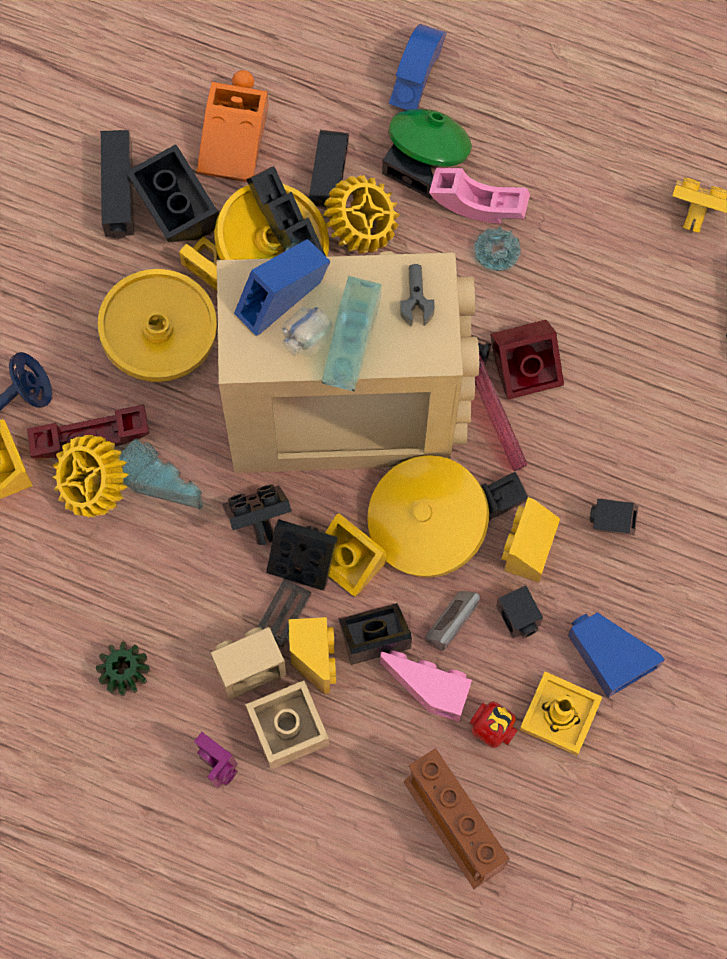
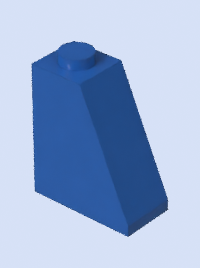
[234,239,330,336]
[568,612,665,698]

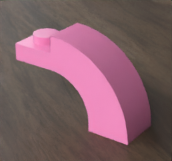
[429,168,530,224]

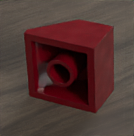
[490,320,564,400]

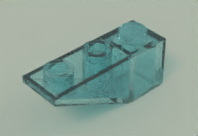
[322,276,382,392]
[119,439,203,509]

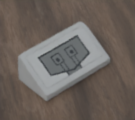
[425,591,480,651]

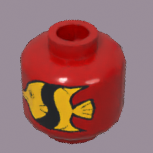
[469,701,518,748]

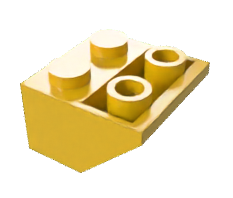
[501,497,560,583]
[288,617,336,694]

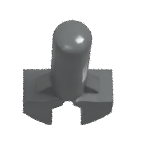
[400,264,435,326]

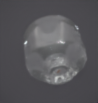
[282,307,333,357]

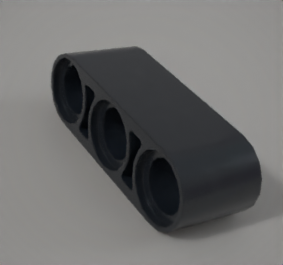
[309,130,349,208]

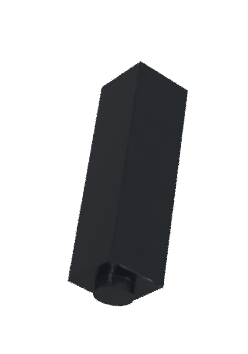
[100,130,134,239]

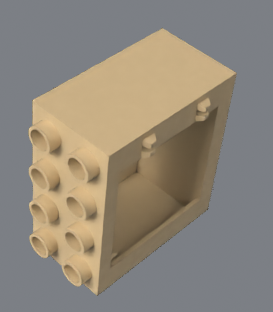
[217,251,479,473]

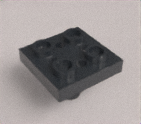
[222,484,292,545]
[266,519,338,591]

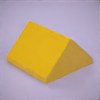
[0,420,33,499]
[325,513,386,597]

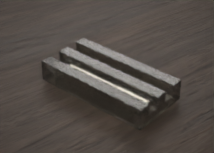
[257,579,312,648]

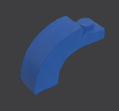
[389,24,447,110]

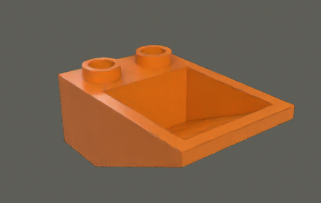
[197,70,269,182]

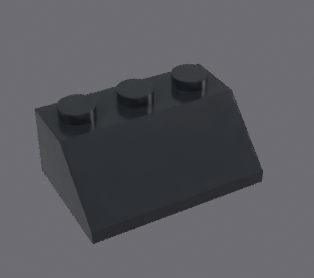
[126,144,219,242]

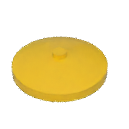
[214,184,329,260]
[98,269,217,382]
[367,455,489,578]

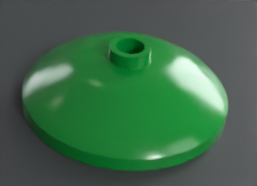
[388,109,472,166]

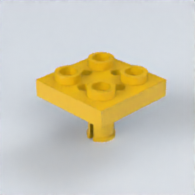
[672,177,727,233]
[519,672,603,756]

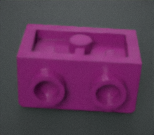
[194,732,238,789]

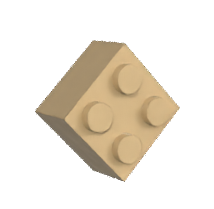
[211,627,287,701]
[245,680,329,770]

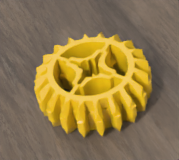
[323,175,400,254]
[51,435,129,518]

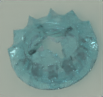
[475,226,521,271]

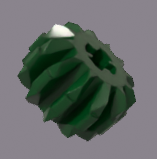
[96,641,150,696]

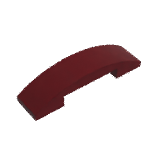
[27,404,150,458]

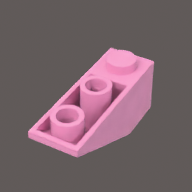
[380,650,472,722]

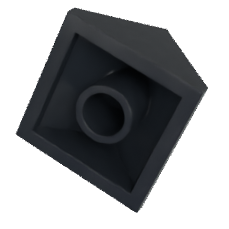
[339,603,412,665]

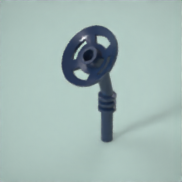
[0,352,52,411]

